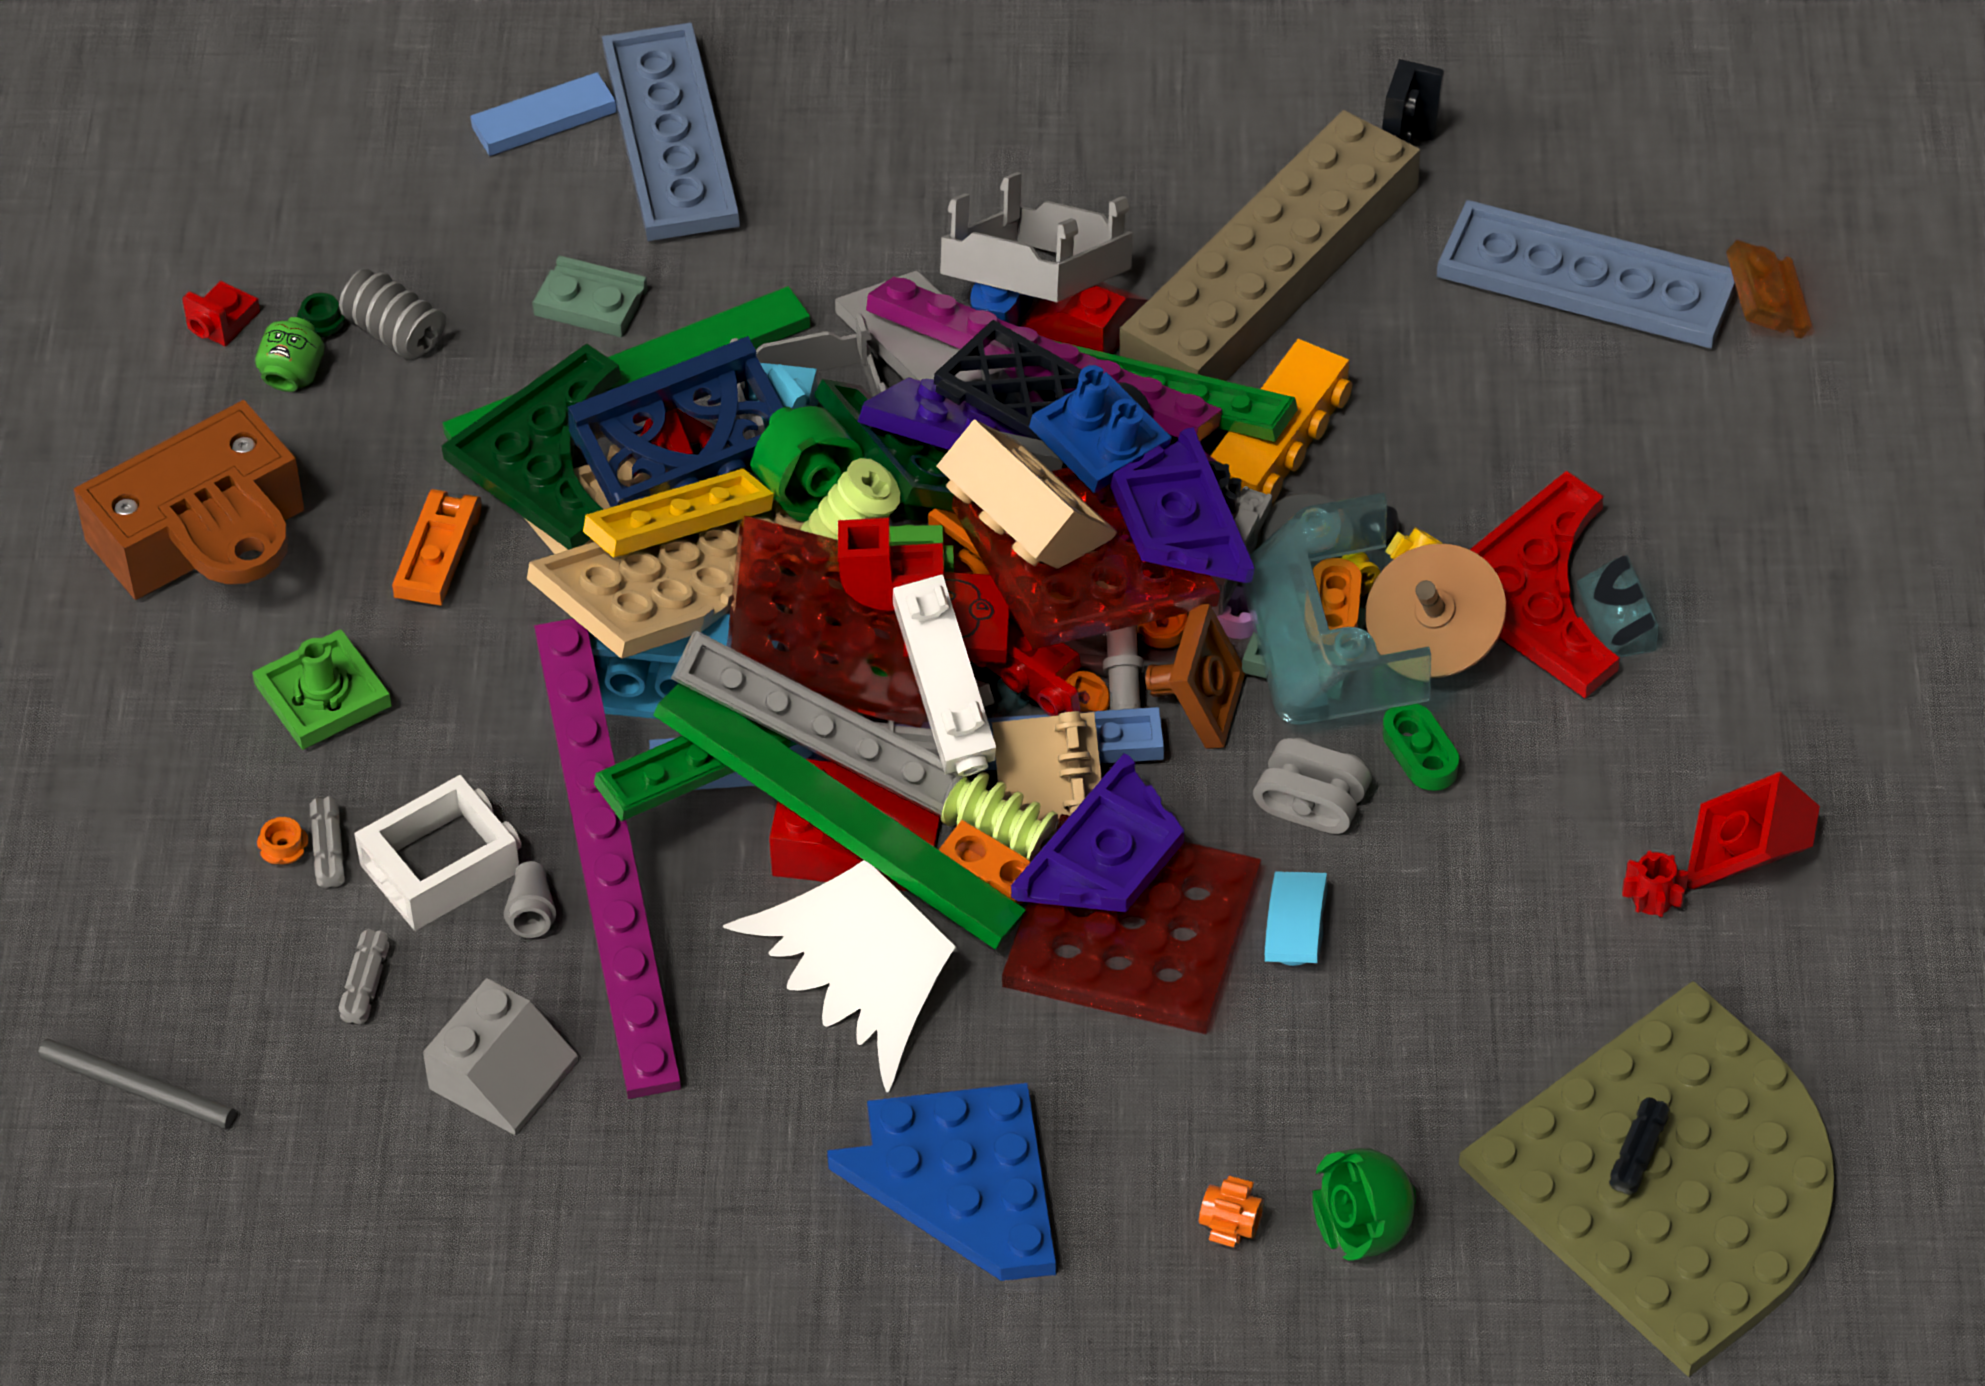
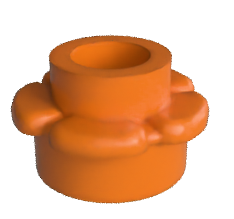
[257,817,308,864]

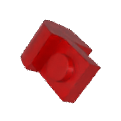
[838,518,945,611]

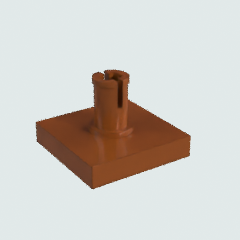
[1145,604,1245,749]

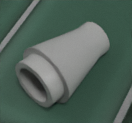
[504,861,556,938]

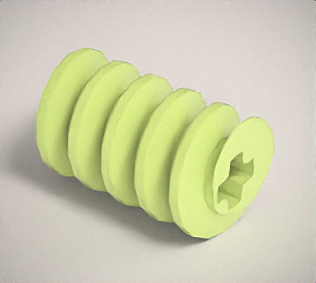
[799,458,900,566]
[941,771,1058,862]

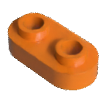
[1307,558,1362,648]

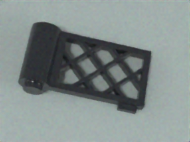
[934,320,1151,478]

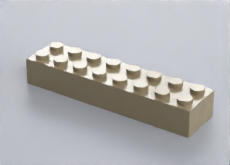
[1120,110,1420,381]

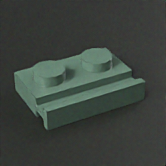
[532,255,648,338]

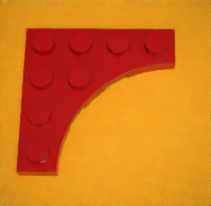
[1469,470,1620,698]

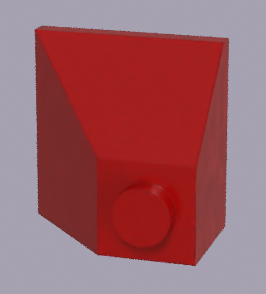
[1020,282,1148,354]
[1687,771,1820,890]

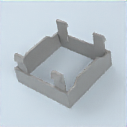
[940,172,1133,302]
[730,313,888,482]

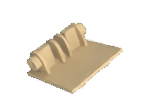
[992,711,1101,821]

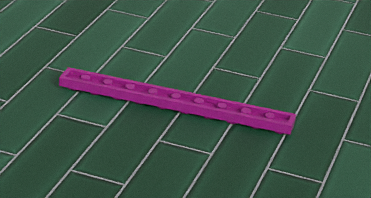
[534,618,680,1099]

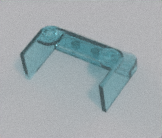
[1242,492,1431,725]

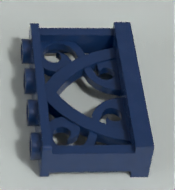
[568,336,784,507]

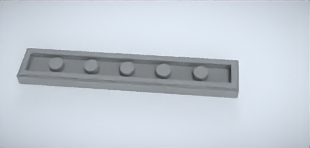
[671,631,967,818]

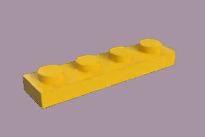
[583,468,774,558]

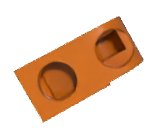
[939,820,1030,906]

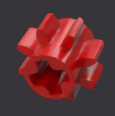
[1622,850,1688,917]

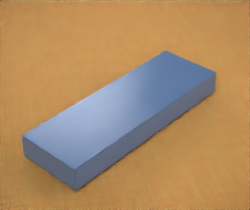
[470,72,617,156]

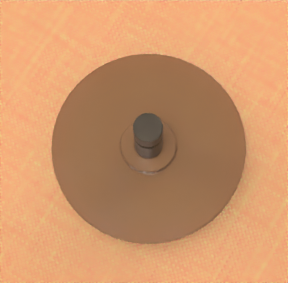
[1366,544,1507,678]

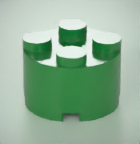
[750,406,865,522]

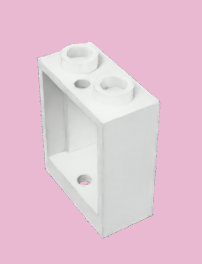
[354,775,521,931]

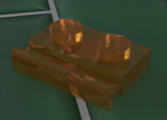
[1726,239,1812,339]

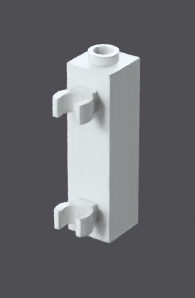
[893,574,996,776]

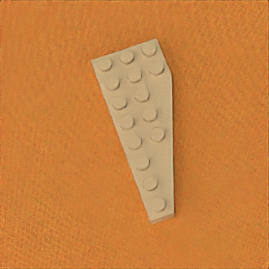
[527,498,807,659]

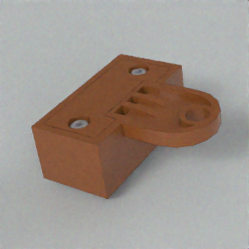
[73,400,305,600]

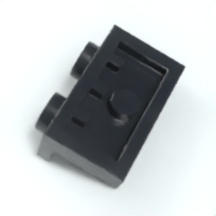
[1382,59,1444,145]

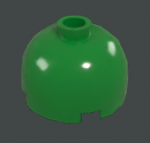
[1312,1148,1416,1261]

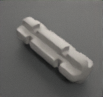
[310,796,345,889]
[339,929,389,1025]

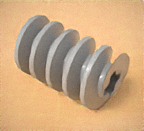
[339,269,446,359]

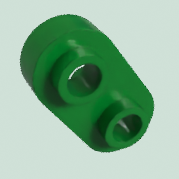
[1382,702,1459,791]

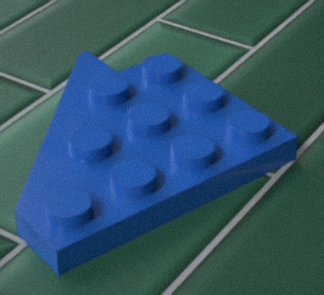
[827,1083,1056,1281]

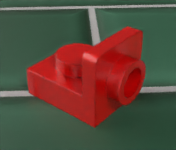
[182,280,260,347]

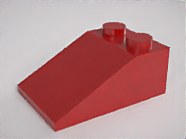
[769,759,941,891]

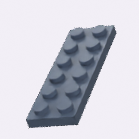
[602,22,740,241]
[1437,200,1740,349]

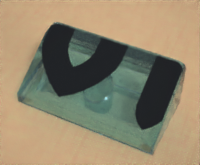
[1577,555,1658,657]

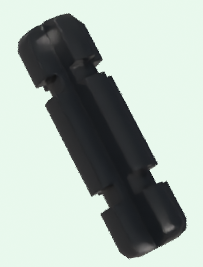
[1609,1097,1670,1195]

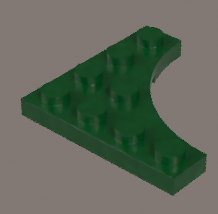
[441,343,621,550]
[814,379,983,516]

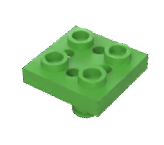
[252,629,392,750]

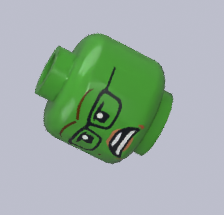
[255,317,325,392]

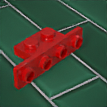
[972,607,1081,716]

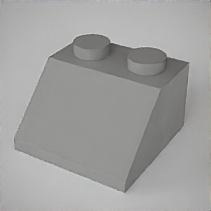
[423,978,578,1136]

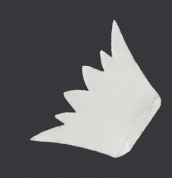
[723,860,960,1093]

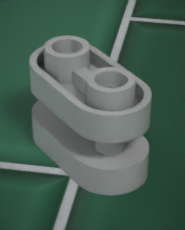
[1253,738,1372,834]

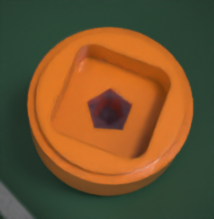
[1137,597,1187,648]
[1065,671,1110,712]

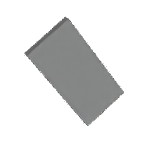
[835,270,1013,382]

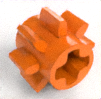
[1199,1176,1264,1248]

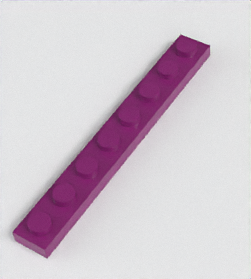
[866,277,1222,441]

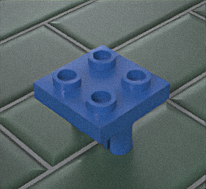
[1029,365,1172,493]

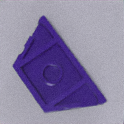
[858,377,1026,450]
[1110,427,1255,583]
[1011,753,1184,912]

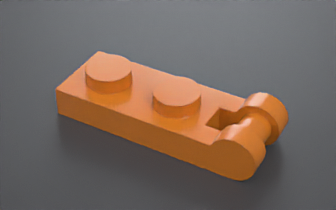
[392,489,482,606]

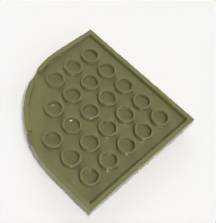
[1459,981,1834,1377]

